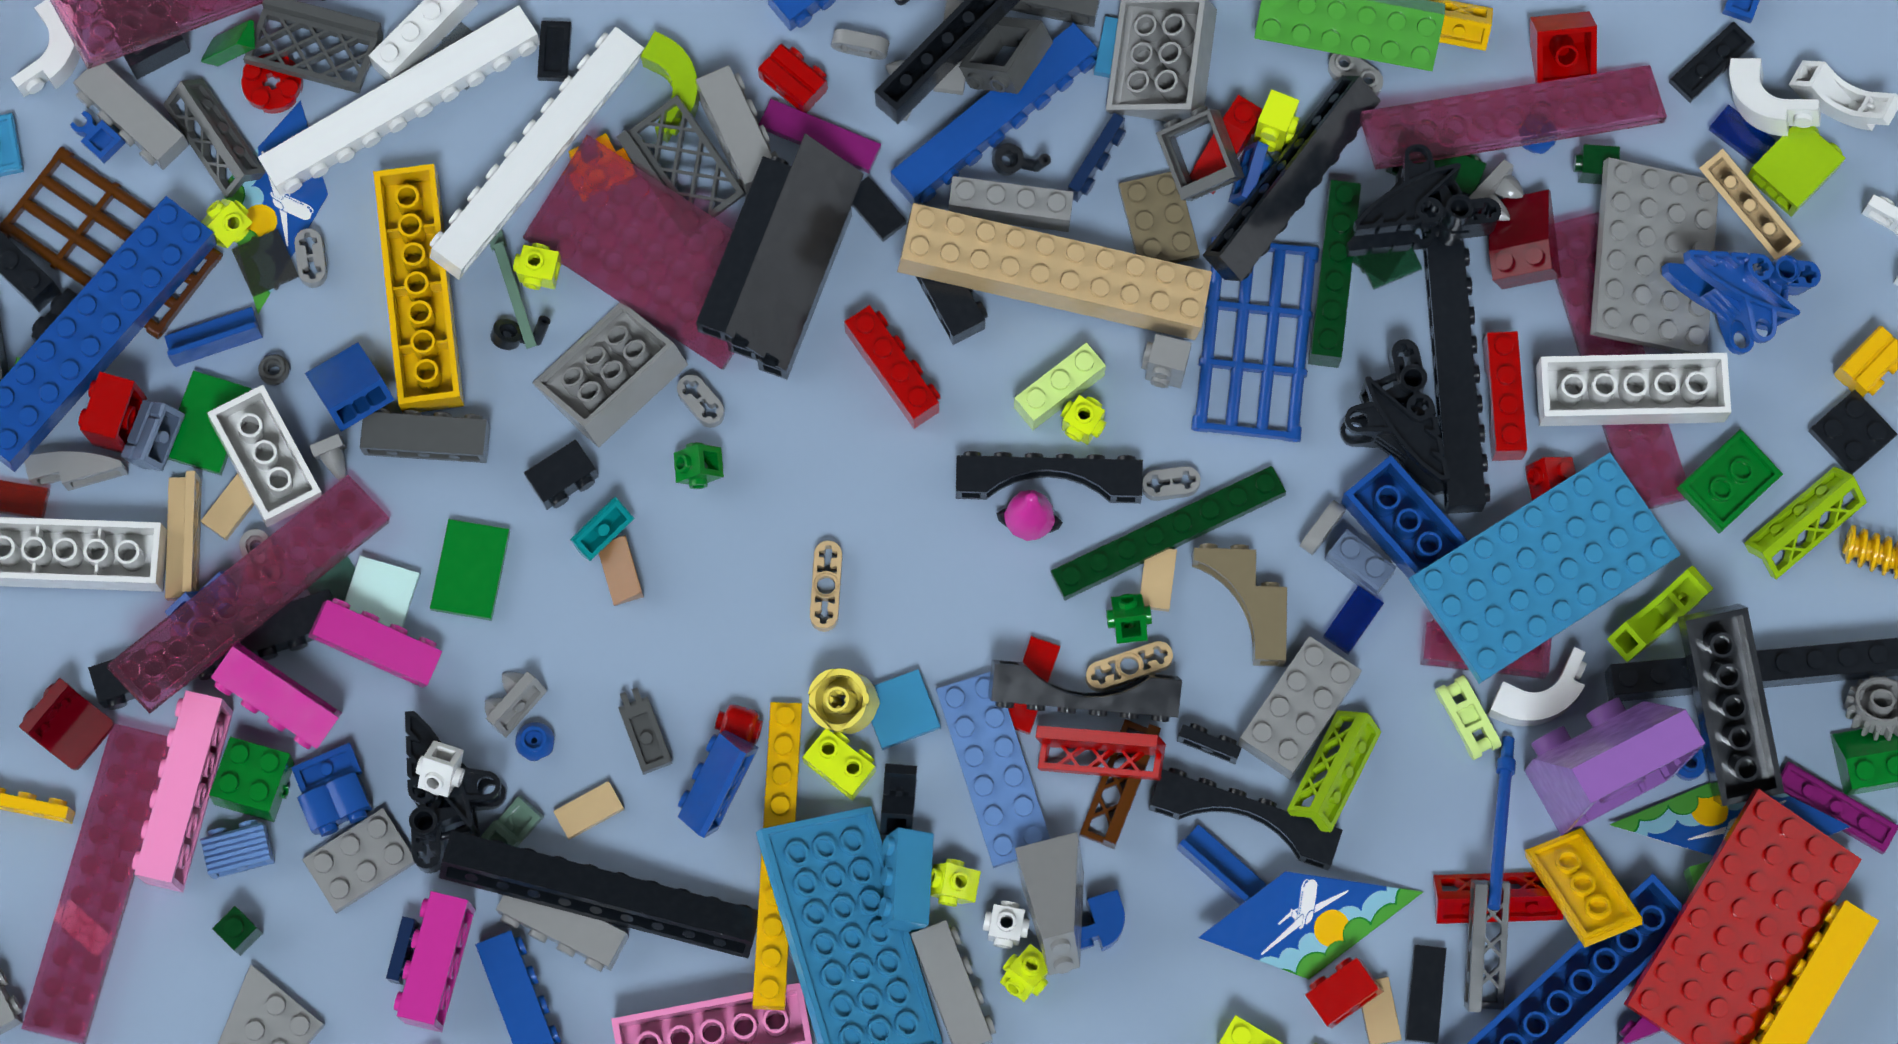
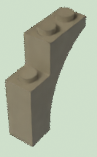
[1192,543,1287,667]

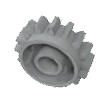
[1844,675,1898,741]

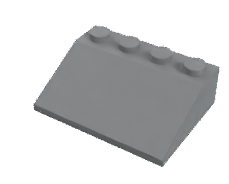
[1106,0,1217,122]
[533,301,688,447]

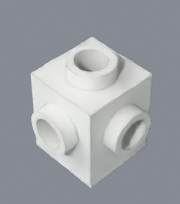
[416,740,465,798]
[983,901,1030,949]

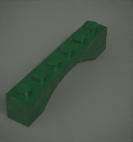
[1308,180,1361,368]

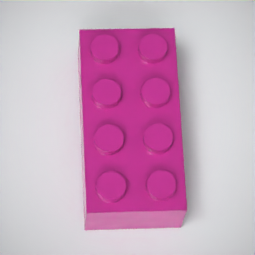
[211,642,342,750]
[394,891,476,1033]

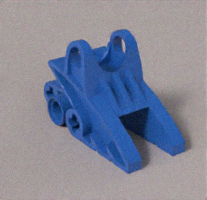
[1661,250,1821,355]

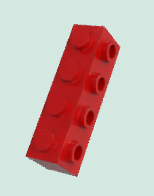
[844,305,941,429]

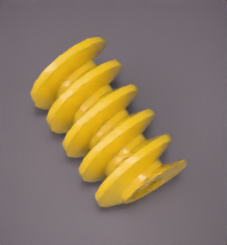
[1842,525,1898,580]

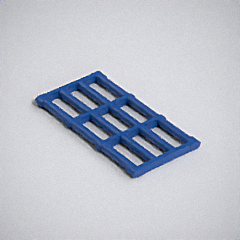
[1191,236,1320,442]

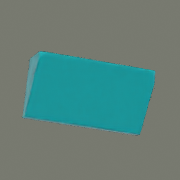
[570,497,635,561]

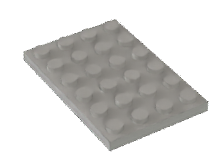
[1590,157,1718,354]

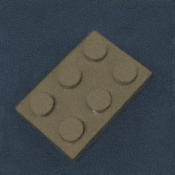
[1118,172,1200,263]

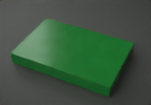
[168,371,252,476]
[1676,429,1783,534]
[430,519,510,621]

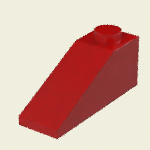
[1190,95,1263,195]

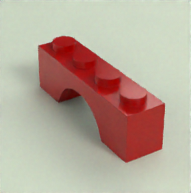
[1482,331,1527,461]

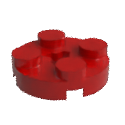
[241,53,303,114]

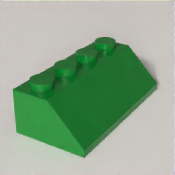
[1830,729,1898,796]

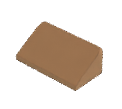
[599,535,644,606]

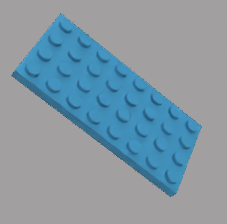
[1408,452,1681,684]
[756,806,943,1044]

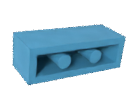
[879,827,934,933]

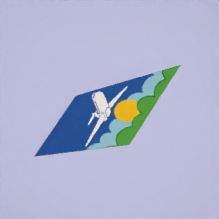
[224,100,328,314]
[1610,783,1851,856]
[1198,871,1423,979]

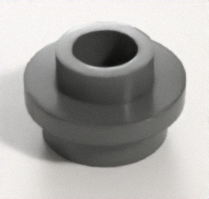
[258,355,290,385]

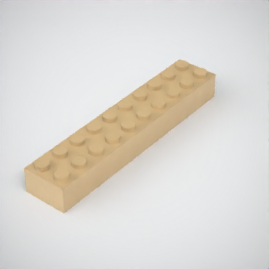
[897,203,1212,340]

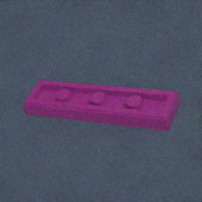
[759,99,881,174]
[1781,761,1898,854]

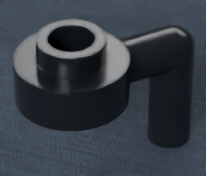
[992,143,1051,176]
[490,316,550,350]

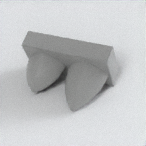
[1469,160,1523,221]
[309,434,347,482]
[485,671,547,738]

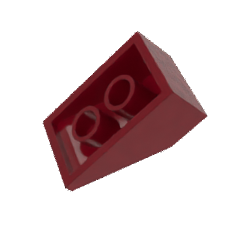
[1489,189,1561,289]

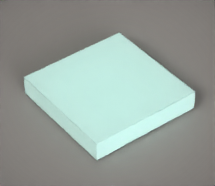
[345,556,420,627]

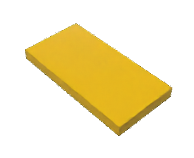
[1525,828,1642,948]

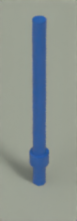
[1487,736,1516,910]

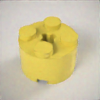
[808,668,880,734]

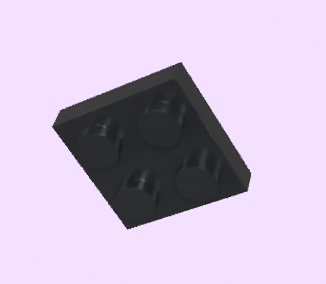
[1808,390,1898,475]

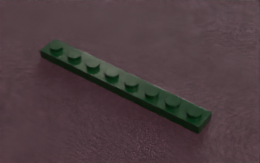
[1050,466,1286,601]

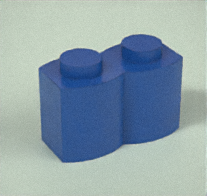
[297,772,373,837]

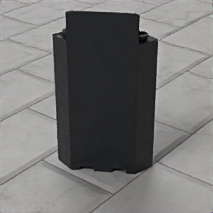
[696,134,864,380]

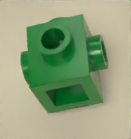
[674,442,724,489]
[1106,594,1152,644]

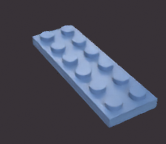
[936,671,1050,868]

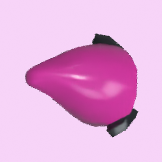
[996,490,1063,541]

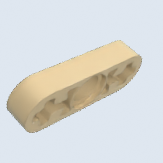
[810,541,842,632]
[1085,641,1173,692]

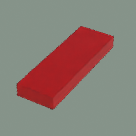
[1008,636,1061,735]

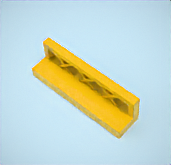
[1428,0,1493,51]

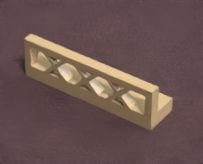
[165,471,202,601]

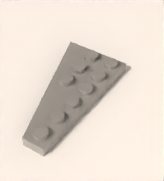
[218,965,325,1044]

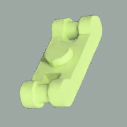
[1435,675,1502,760]

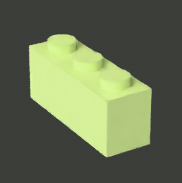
[1014,342,1106,430]

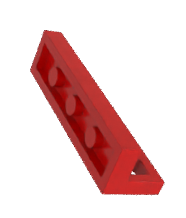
[1035,725,1166,781]
[1433,872,1564,924]

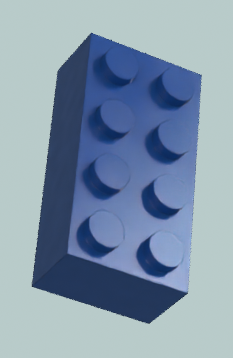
[1341,455,1468,579]

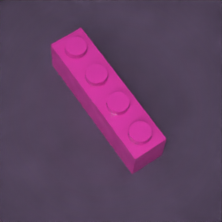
[308,598,442,688]

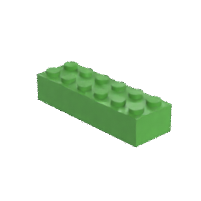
[1254,0,1445,72]

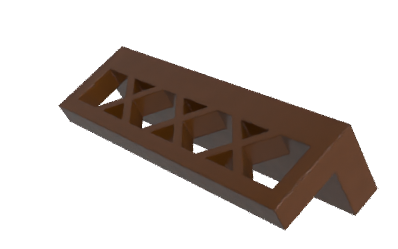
[1079,719,1161,849]

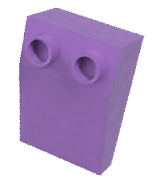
[1524,697,1706,836]

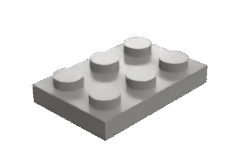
[302,808,415,914]

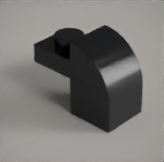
[880,763,917,835]

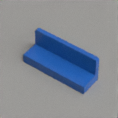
[164,307,263,367]
[1177,824,1267,905]

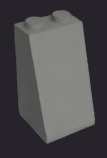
[1015,832,1084,976]

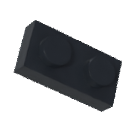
[1177,723,1242,764]

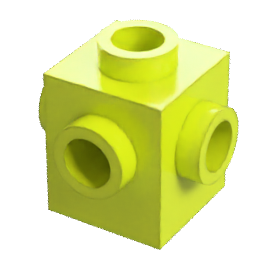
[201,199,253,248]
[513,243,562,290]
[1060,395,1107,445]
[930,859,981,907]
[1000,943,1049,1002]

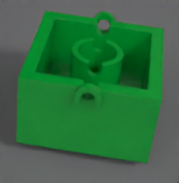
[209,737,295,822]

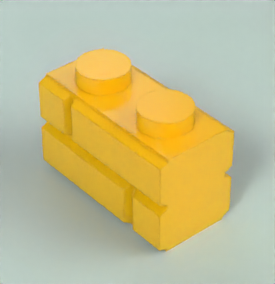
[1834,326,1898,397]

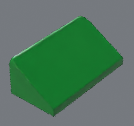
[201,19,255,67]

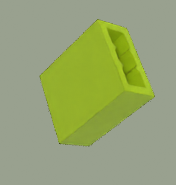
[1747,126,1846,217]

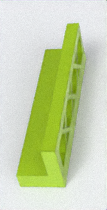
[1744,466,1867,580]
[1287,710,1381,832]

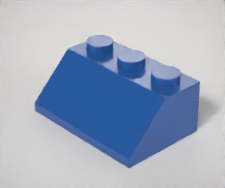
[678,730,759,838]

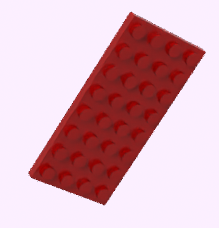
[1624,789,1862,1044]

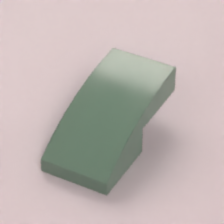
[481,796,544,847]

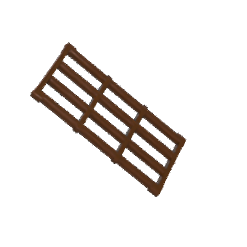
[0,146,223,339]

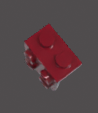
[19,678,115,771]

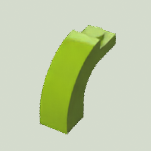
[641,31,699,143]
[1607,565,1714,663]

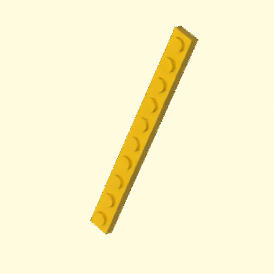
[752,702,802,1010]

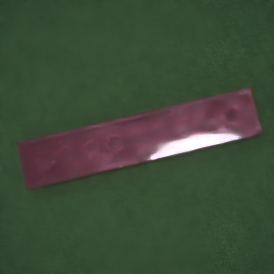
[1360,65,1667,170]
[1555,212,1686,509]
[107,475,390,714]
[21,723,170,1044]

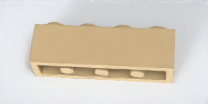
[1699,149,1803,260]

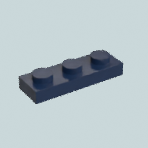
[1068,112,1126,202]

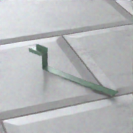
[490,229,537,349]

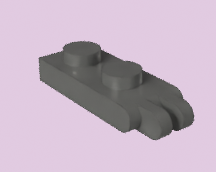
[618,687,673,775]

